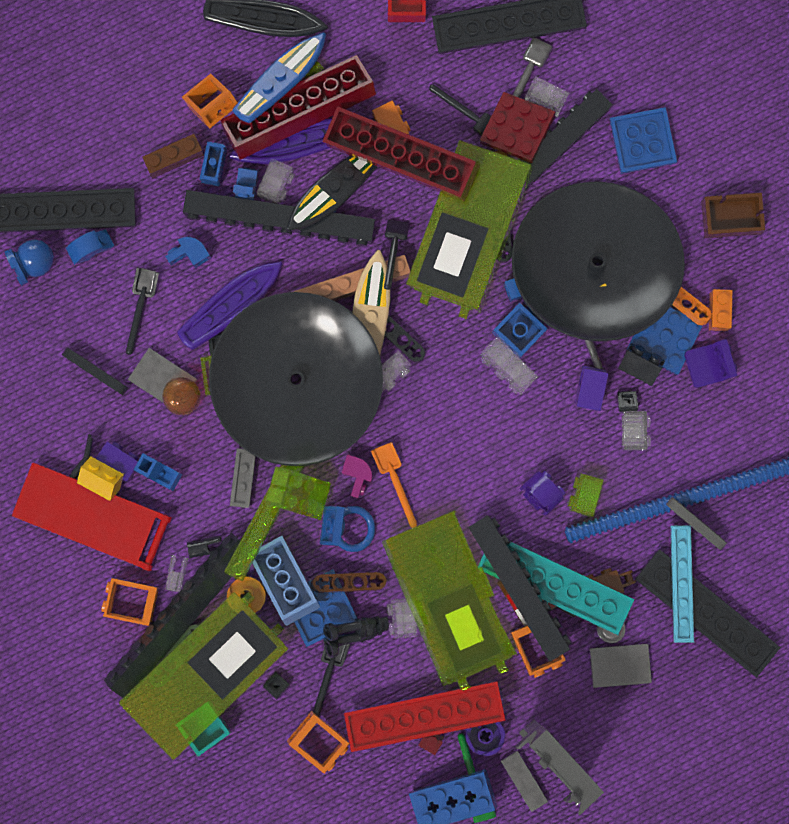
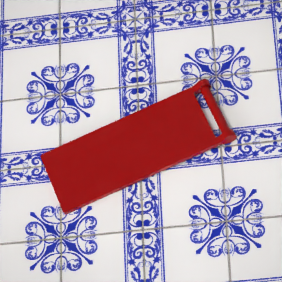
[12,463,172,571]

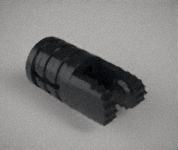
[187,535,222,559]

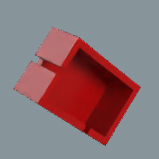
[388,0,426,22]

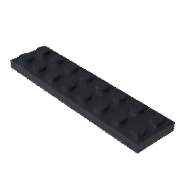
[432,0,587,54]
[0,188,136,233]
[635,549,781,678]

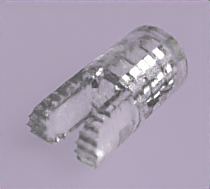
[164,555,189,592]

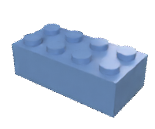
[248,536,320,626]

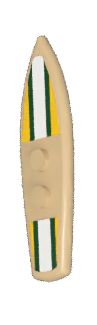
[352,250,390,355]

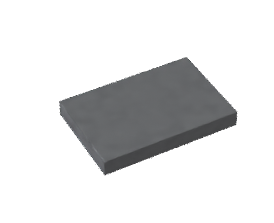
[128,348,197,411]
[590,644,652,688]

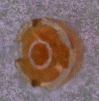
[162,377,201,416]

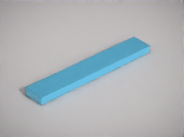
[671,525,694,643]

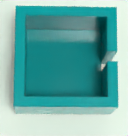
[175,700,232,757]

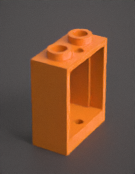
[182,73,238,129]
[101,578,159,626]
[510,625,566,678]
[287,711,349,774]

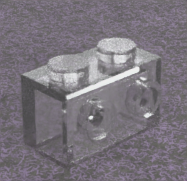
[382,350,411,392]

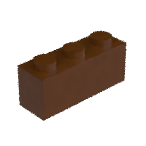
[142,134,204,179]

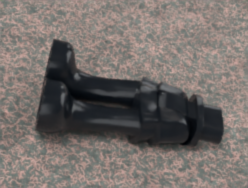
[323,616,389,658]

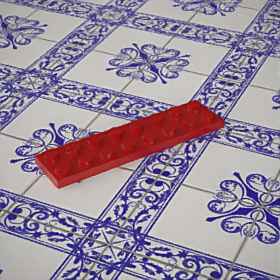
[344,682,506,752]

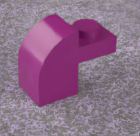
[342,455,372,499]

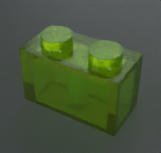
[567,473,604,518]

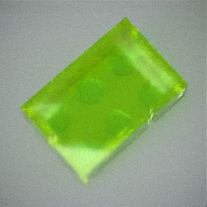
[265,467,331,520]

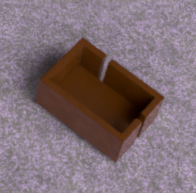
[701,193,765,238]

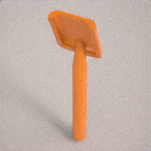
[371,442,417,528]

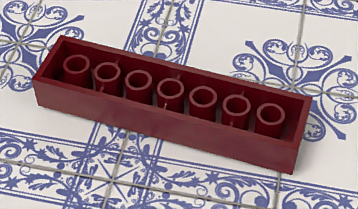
[220,55,376,160]
[322,106,480,202]

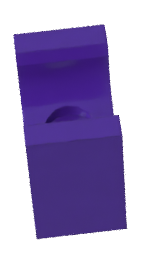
[575,365,608,411]

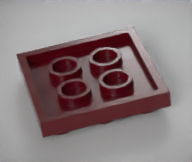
[480,92,556,163]

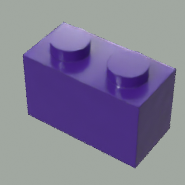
[96,441,139,483]

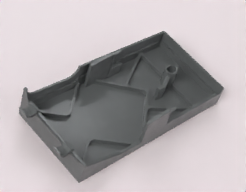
[515,719,604,816]

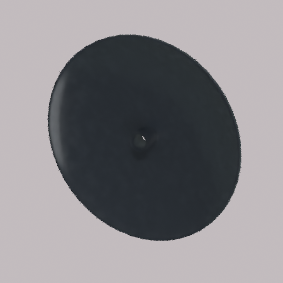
[512,182,685,341]
[209,292,383,466]

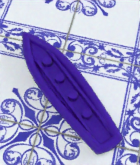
[229,118,332,164]
[177,261,283,350]

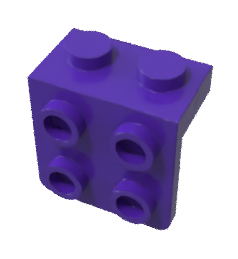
[684,339,738,388]

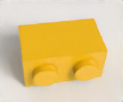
[77,456,124,501]

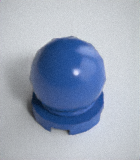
[5,239,54,286]

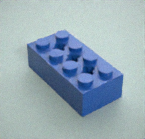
[409,769,498,824]

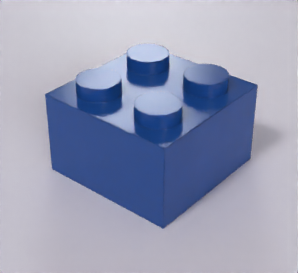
[492,303,547,359]

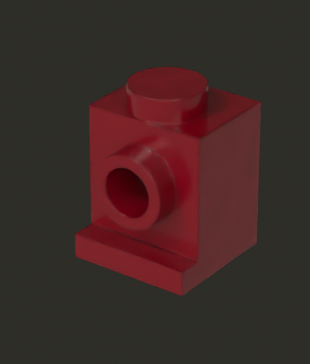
[418,735,444,755]

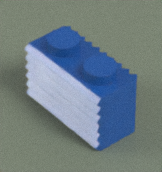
[200,142,227,186]

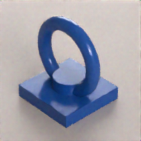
[320,506,375,552]

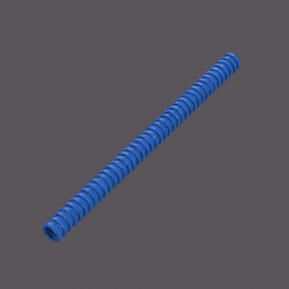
[565,457,789,544]

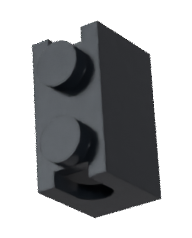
[618,343,665,386]

